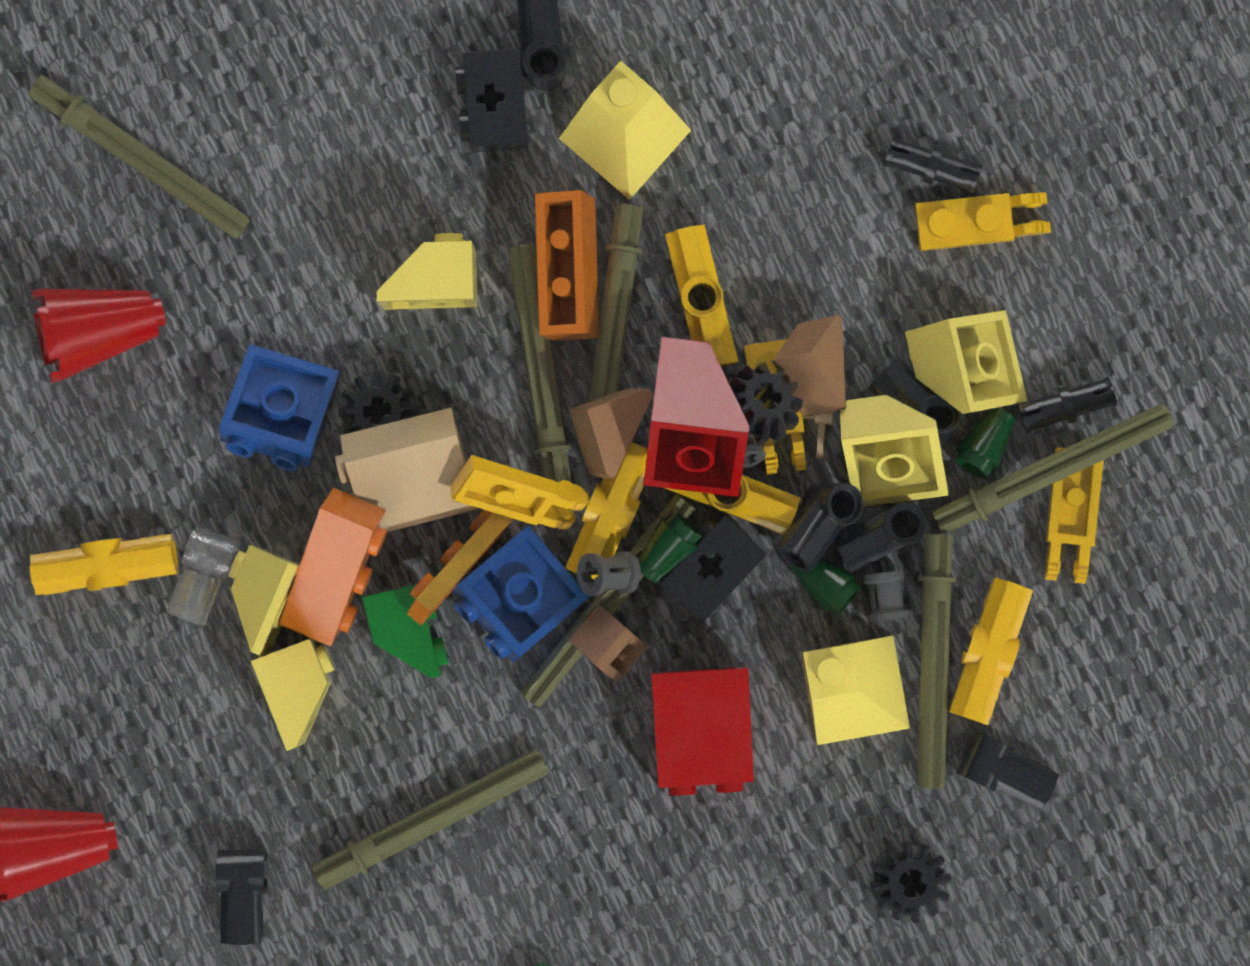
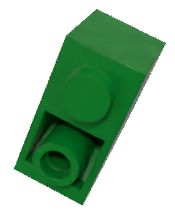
[362,583,449,678]

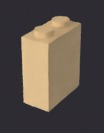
[335,407,478,532]

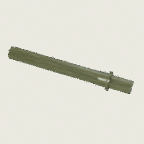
[28,75,249,238]
[589,203,644,402]
[508,244,572,483]
[932,404,1175,534]
[521,494,696,707]
[917,534,956,789]
[311,750,549,891]

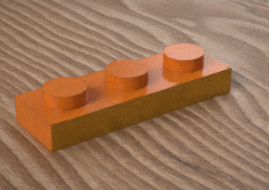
[407,510,514,626]

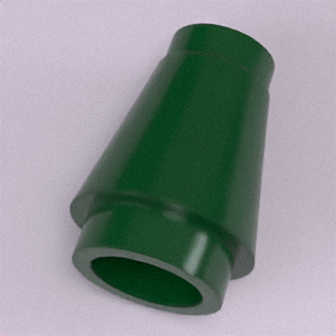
[954,407,1016,479]
[638,511,703,583]
[790,557,861,616]

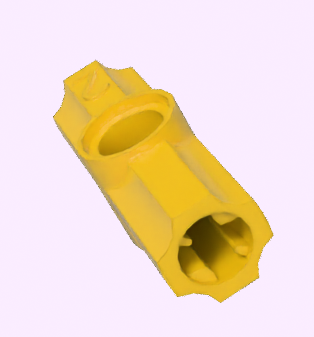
[665,224,739,368]
[565,442,648,579]
[664,474,801,535]
[29,534,179,595]
[948,577,1033,725]

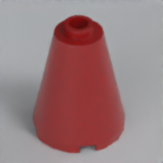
[30,288,166,383]
[0,807,118,902]

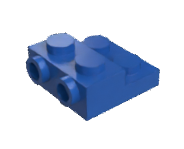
[219,344,340,471]
[452,526,590,663]

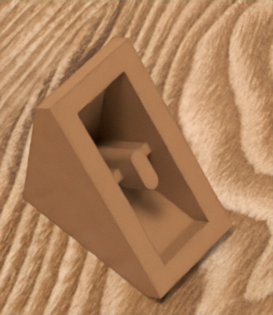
[772,315,846,417]
[569,388,654,479]
[568,605,648,682]

